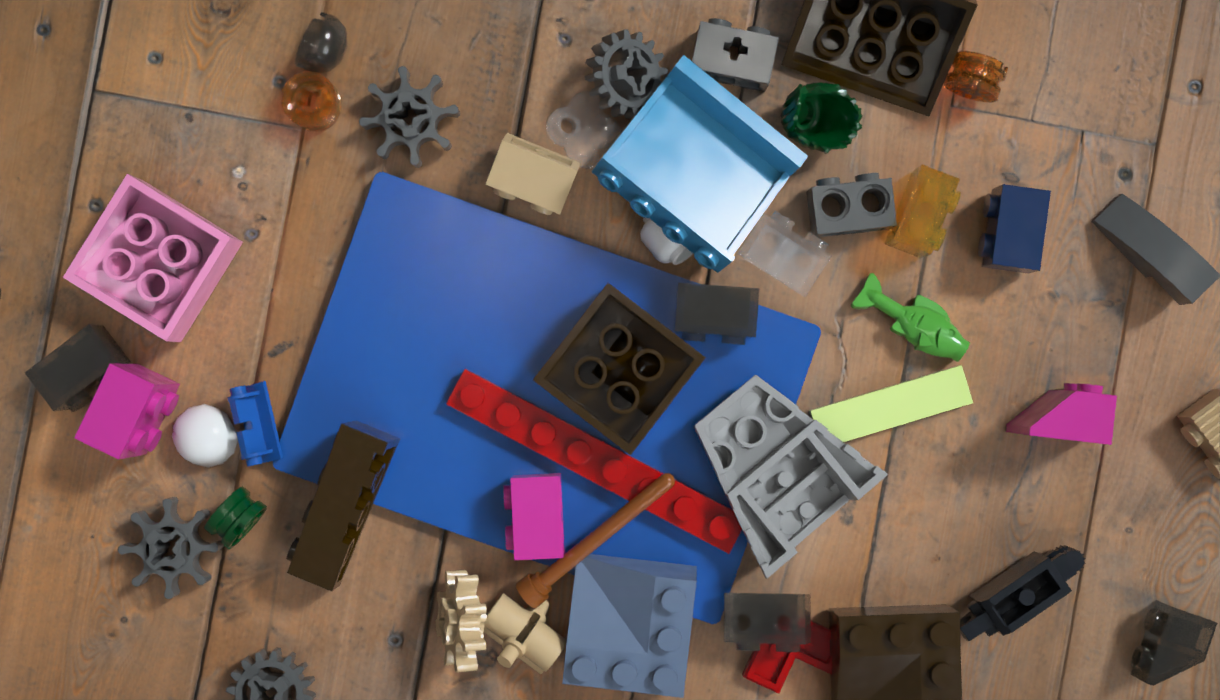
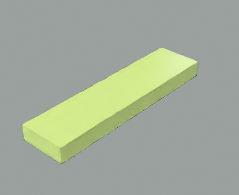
[809,365,973,442]

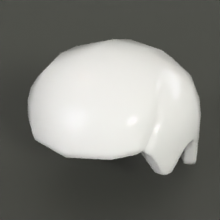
[172,404,238,468]

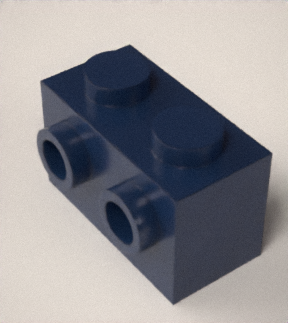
[978,184,1051,273]

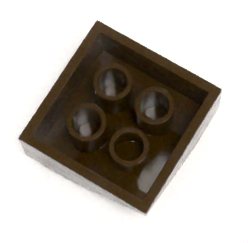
[533,283,706,455]
[829,604,962,700]

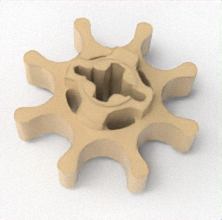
[436,570,487,672]

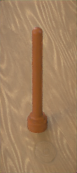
[516,473,675,609]

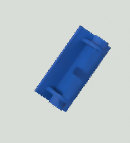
[227,381,283,467]

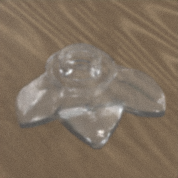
[546,91,623,169]

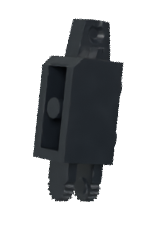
[960,545,1086,641]

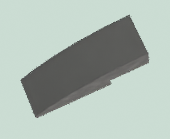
[1091,194,1220,305]

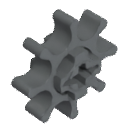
[359,66,460,168]
[118,497,224,599]

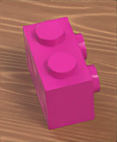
[504,473,565,560]

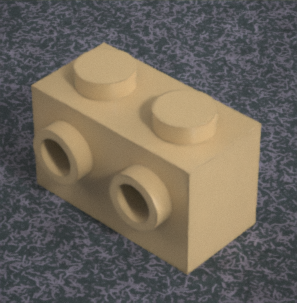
[485,133,581,215]

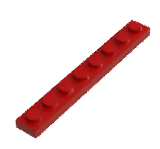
[446,369,742,554]

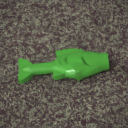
[851,273,970,362]

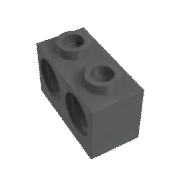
[806,173,897,238]

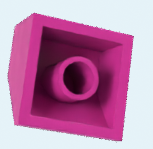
[1006,383,1117,445]

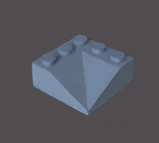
[562,554,697,698]

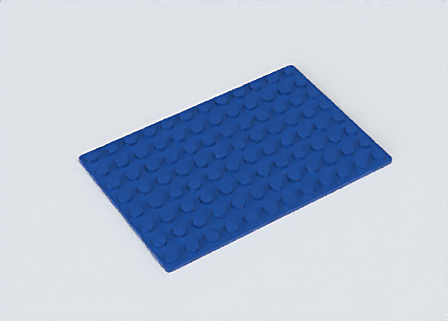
[273,172,821,624]

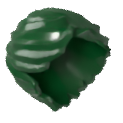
[780,82,862,153]

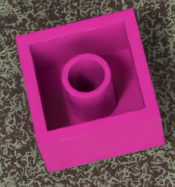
[74,363,180,459]

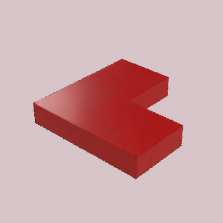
[742,604,832,694]

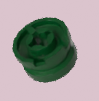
[204,486,267,550]

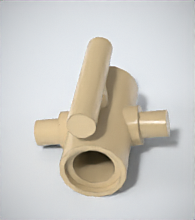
[483,593,567,674]

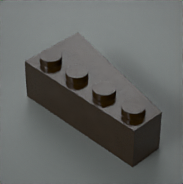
[286,421,400,591]

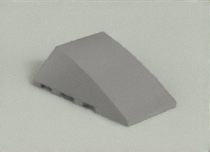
[693,375,888,579]

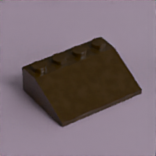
[781,0,978,117]

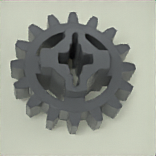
[585,29,668,119]
[226,647,316,700]

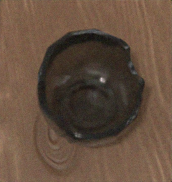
[294,12,348,74]

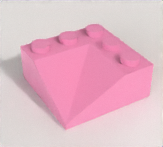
[63,174,243,342]

